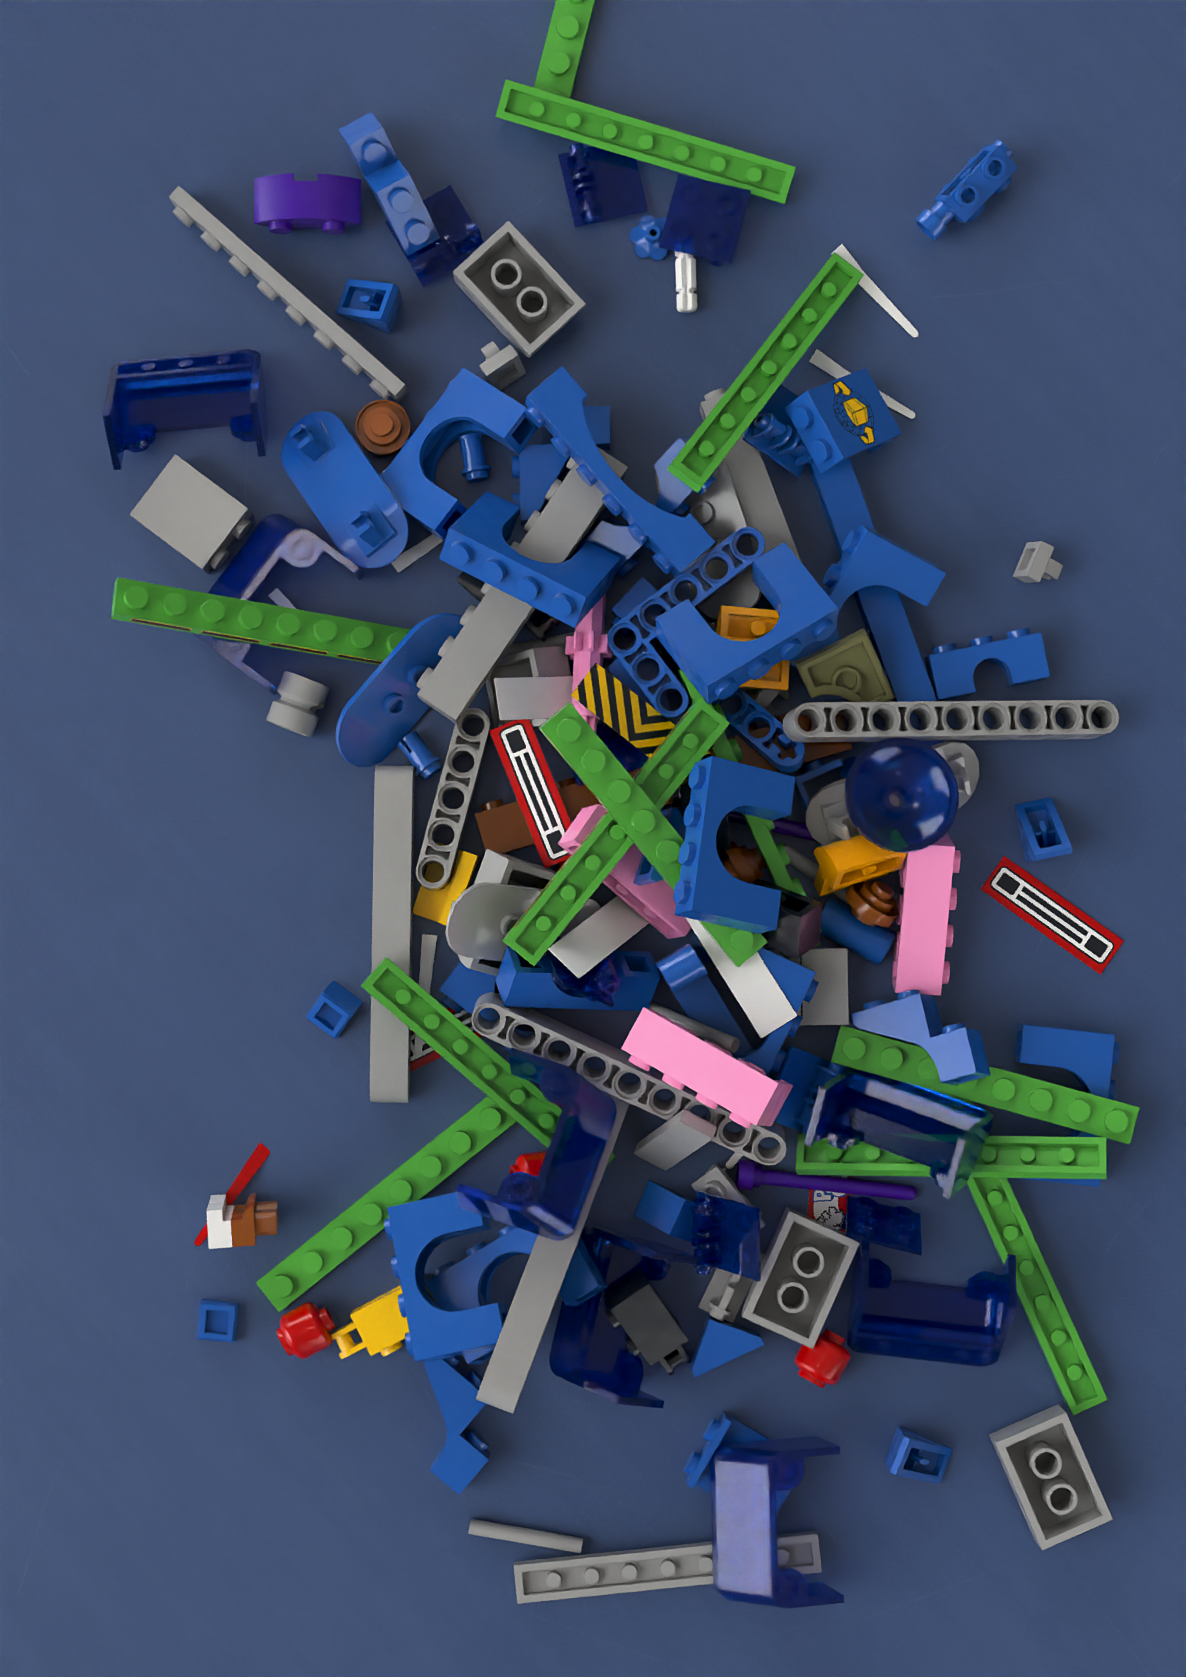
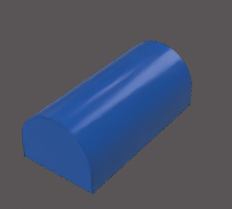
[820,896,896,965]

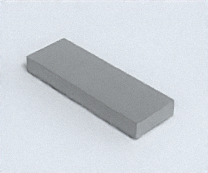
[633,1109,717,1171]

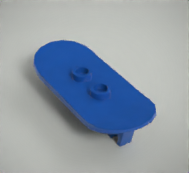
[281,411,409,569]
[336,613,464,767]

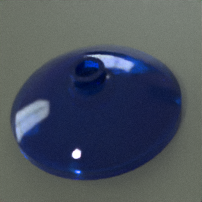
[844,738,959,853]

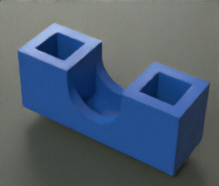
[925,628,1050,701]

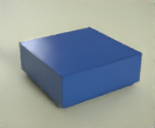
[196,1299,240,1343]

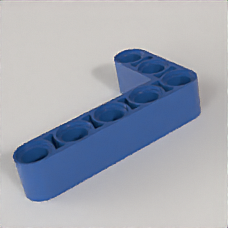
[607,527,765,719]
[655,943,771,1078]

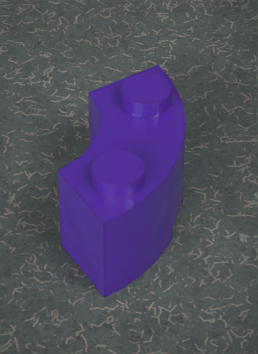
[254,173,361,235]

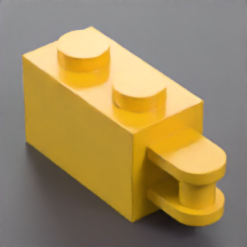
[331,1285,435,1359]

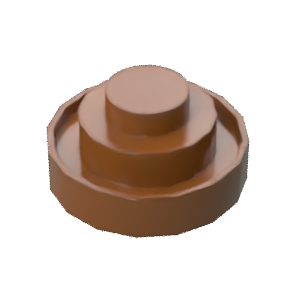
[355,399,411,457]
[721,841,766,884]
[845,880,899,928]

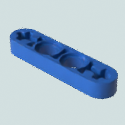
[711,688,805,773]

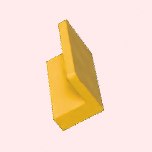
[413,843,479,925]

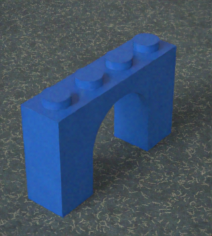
[380,368,539,542]
[439,491,621,628]
[790,523,946,675]
[655,542,838,705]
[673,756,795,934]
[715,947,819,1076]
[1014,1023,1120,1187]
[384,1187,507,1363]
[425,1203,608,1365]

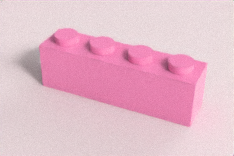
[558,804,691,939]

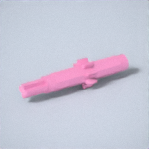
[565,593,612,733]

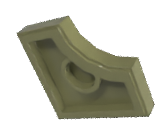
[794,628,895,702]

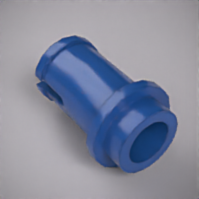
[458,433,491,483]
[397,731,443,781]

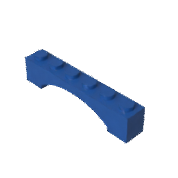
[525,366,715,577]

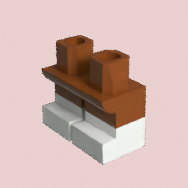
[206,1193,279,1249]

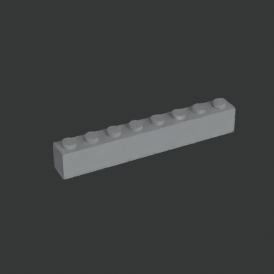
[416,447,628,724]

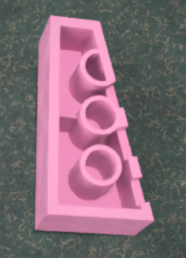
[892,828,961,996]
[621,1007,793,1129]

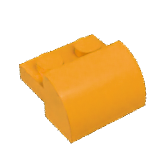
[813,826,908,896]

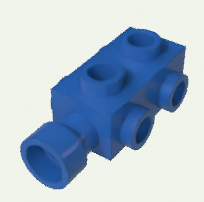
[915,140,1018,241]

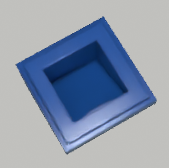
[306,981,362,1040]

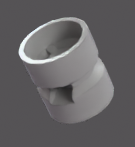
[266,671,331,738]

